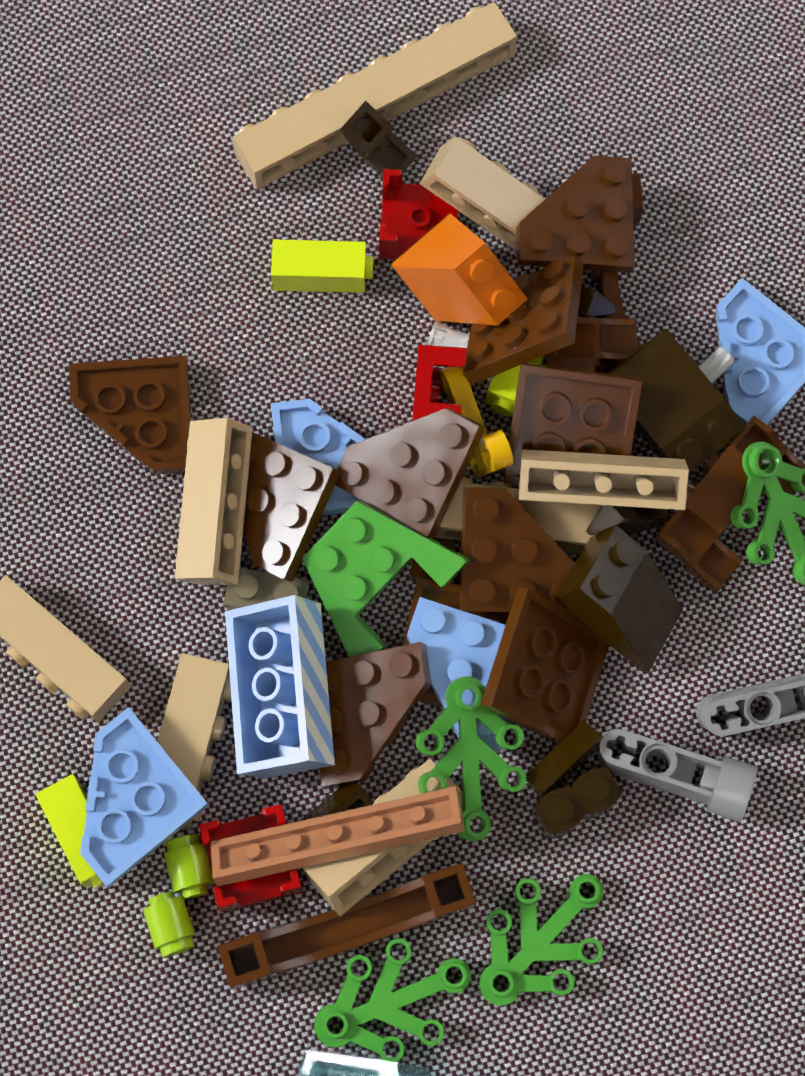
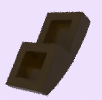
[340,100,418,179]

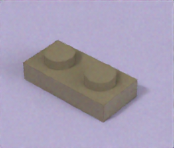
[223,568,311,610]

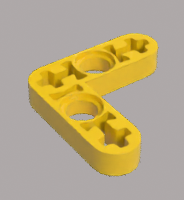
[439,367,513,478]

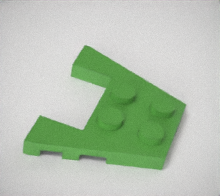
[302,501,470,657]

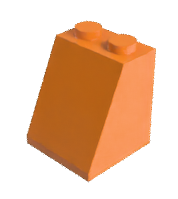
[391,214,528,325]

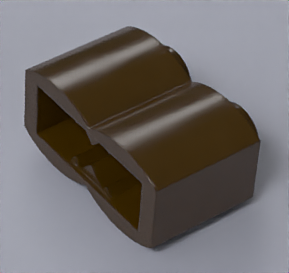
[531,767,622,840]

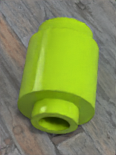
[164,834,214,900]
[143,891,195,958]

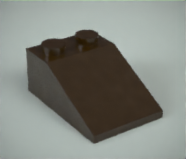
[608,329,746,475]
[554,525,683,674]

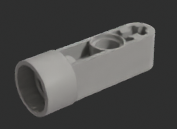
[696,673,805,736]
[598,729,758,822]

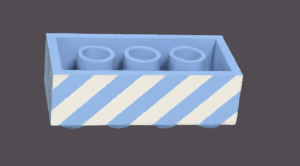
[225,595,335,779]

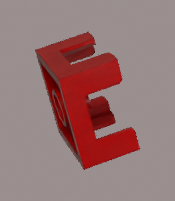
[379,169,458,260]
[412,345,467,421]
[199,804,303,912]

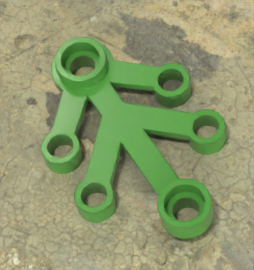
[730,442,805,585]
[416,676,527,841]
[479,874,604,1006]
[314,938,471,1063]

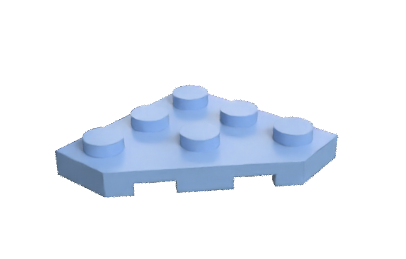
[715,278,805,427]
[271,399,375,516]
[407,597,509,753]
[80,707,209,888]

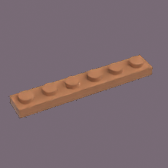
[211,786,465,886]

